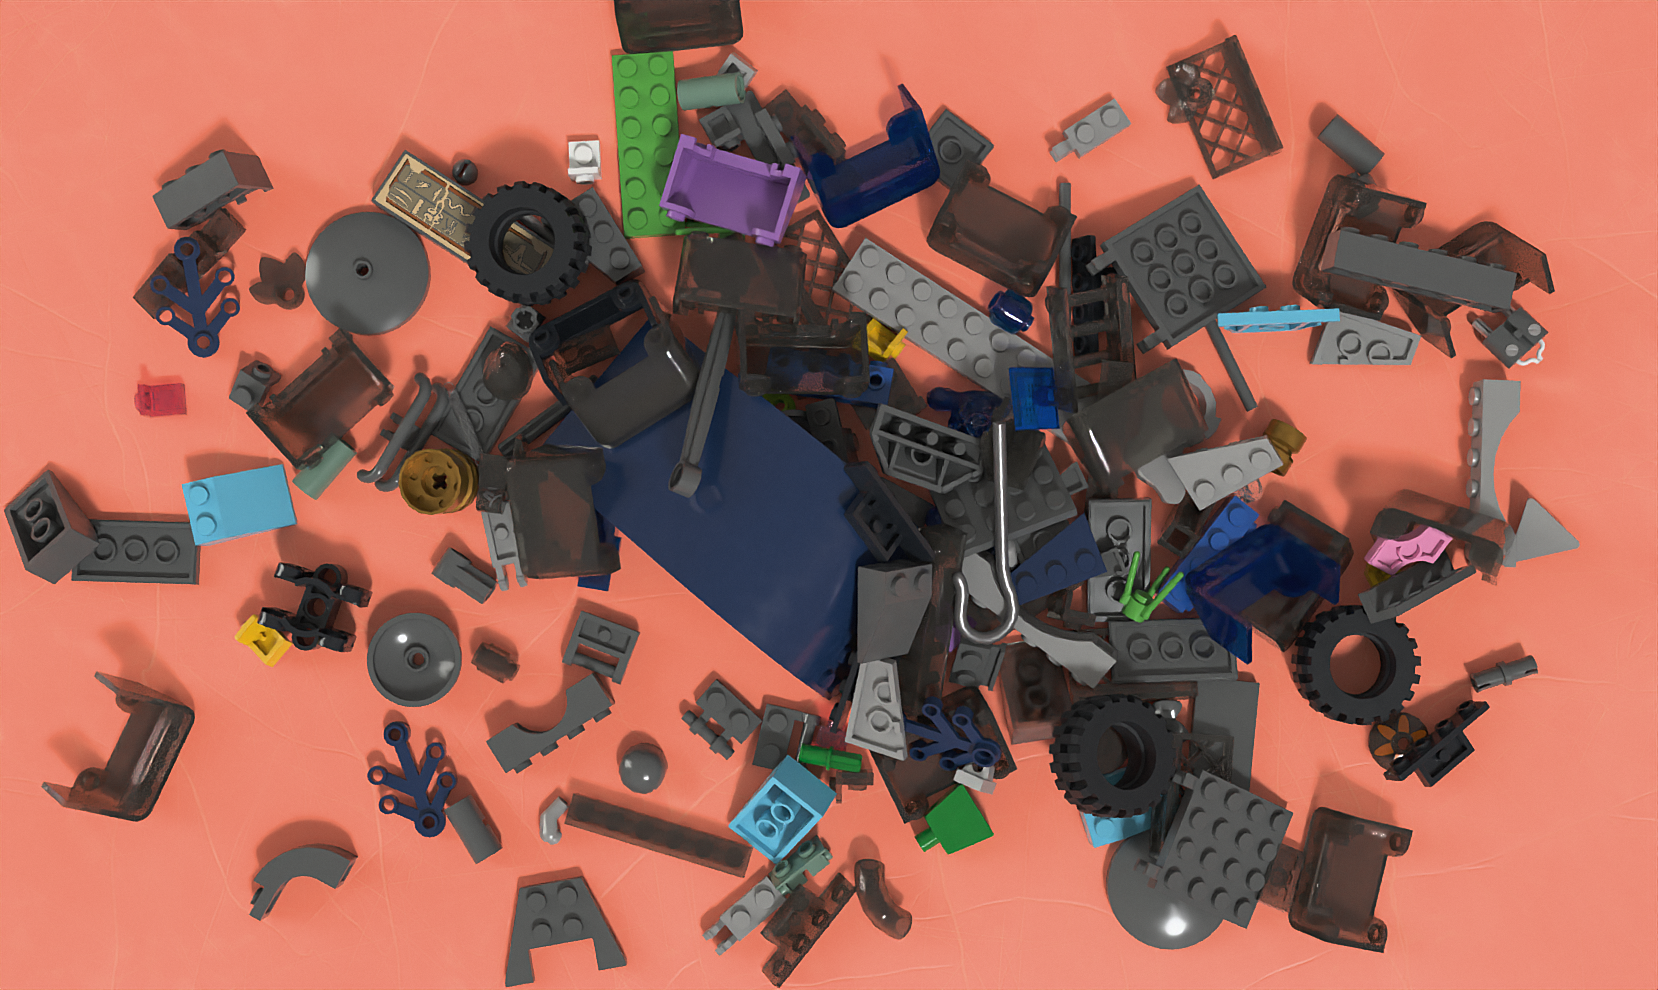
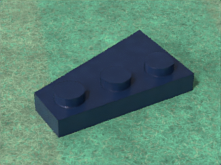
[1011,513,1107,605]

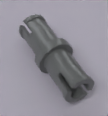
[1470,655,1538,693]

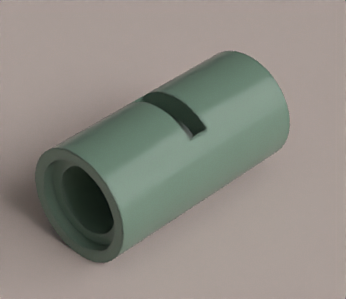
[677,72,746,111]
[292,433,357,500]

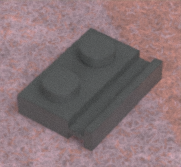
[948,635,1006,691]

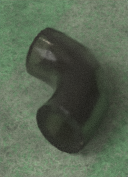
[854,859,912,940]

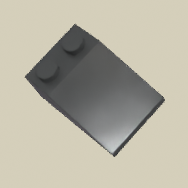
[4,469,100,585]
[857,559,932,664]

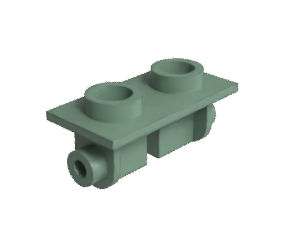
[768,835,833,896]

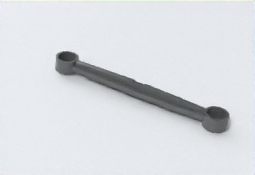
[668,266,751,498]

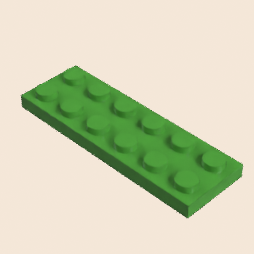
[612,51,686,239]

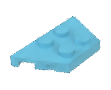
[1217,305,1340,333]

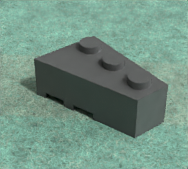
[152,149,274,230]
[540,187,645,285]

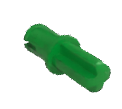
[799,743,863,773]

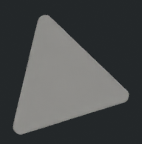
[1516,498,1580,562]

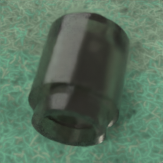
[471,642,521,684]

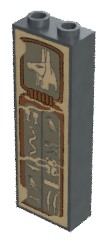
[371,150,554,274]

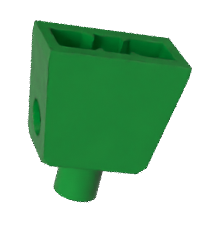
[914,782,994,855]

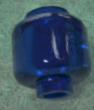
[987,289,1034,334]

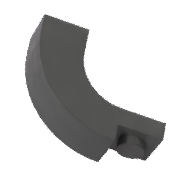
[249,843,358,921]

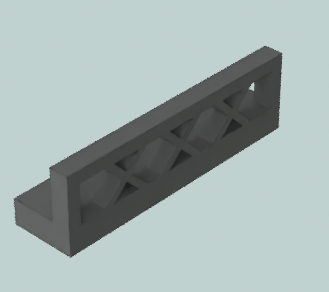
[1358,550,1477,624]

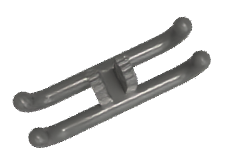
[357,372,449,492]

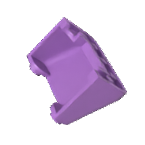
[659,134,807,248]

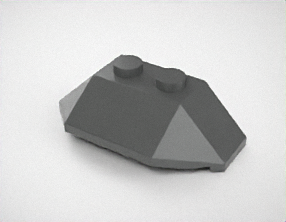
[869,403,992,493]

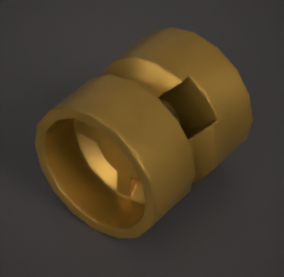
[1263,419,1307,477]

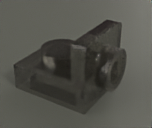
[829,769,874,804]

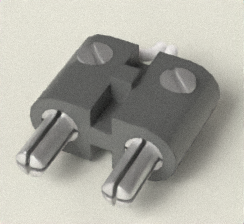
[1471,305,1549,369]

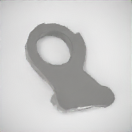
[1122,368,1221,504]

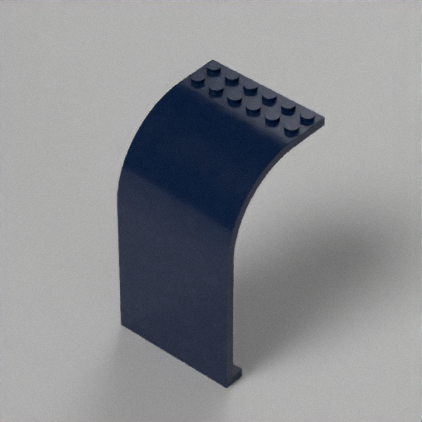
[534,318,948,701]

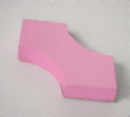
[1364,521,1452,576]

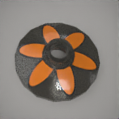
[1368,712,1429,770]

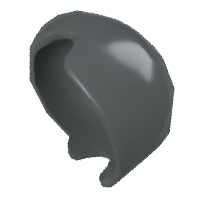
[618,743,668,794]

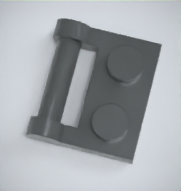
[562,611,641,685]
[752,703,821,770]

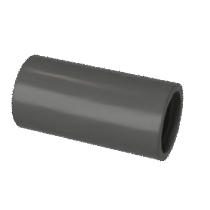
[1317,114,1385,175]
[444,794,503,864]

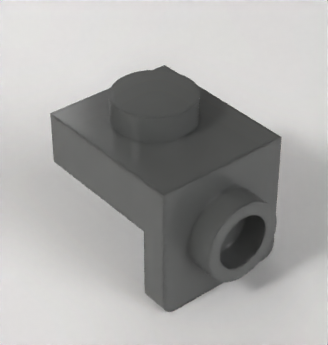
[699,106,744,153]
[229,360,281,415]

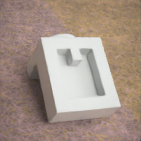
[568,140,602,185]

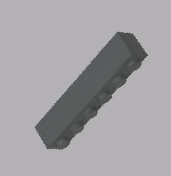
[1321,227,1517,313]

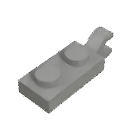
[1049,98,1132,163]

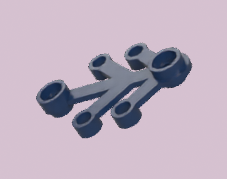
[150,237,240,358]
[902,696,1002,771]
[367,721,458,838]

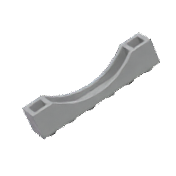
[1464,379,1521,568]
[943,550,1119,689]

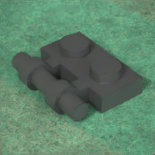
[681,679,763,760]

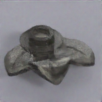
[1155,62,1214,124]
[249,252,306,310]

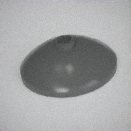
[367,613,462,707]

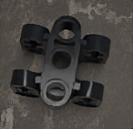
[257,562,373,652]

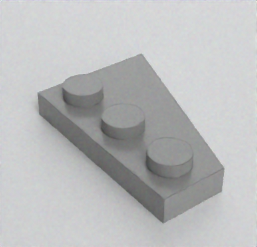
[1310,306,1421,365]
[1167,435,1284,510]
[845,658,908,761]

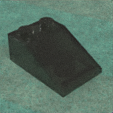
[998,641,1072,745]

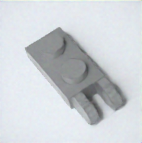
[480,500,528,591]
[702,875,787,956]

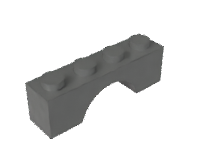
[486,672,615,774]

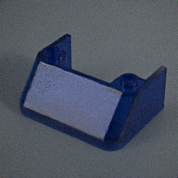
[790,83,940,228]
[1185,524,1341,665]

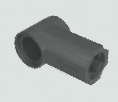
[506,305,546,343]
[431,547,498,604]

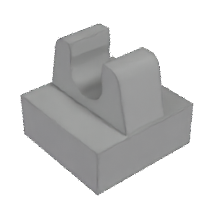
[953,762,997,795]

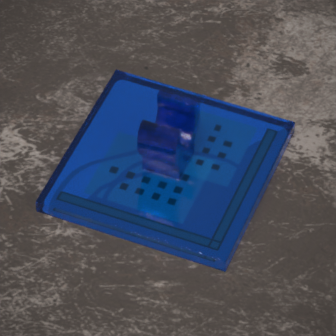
[1009,367,1060,431]

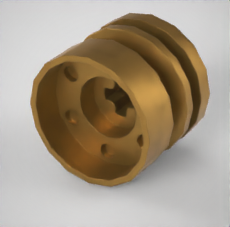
[398,448,481,515]

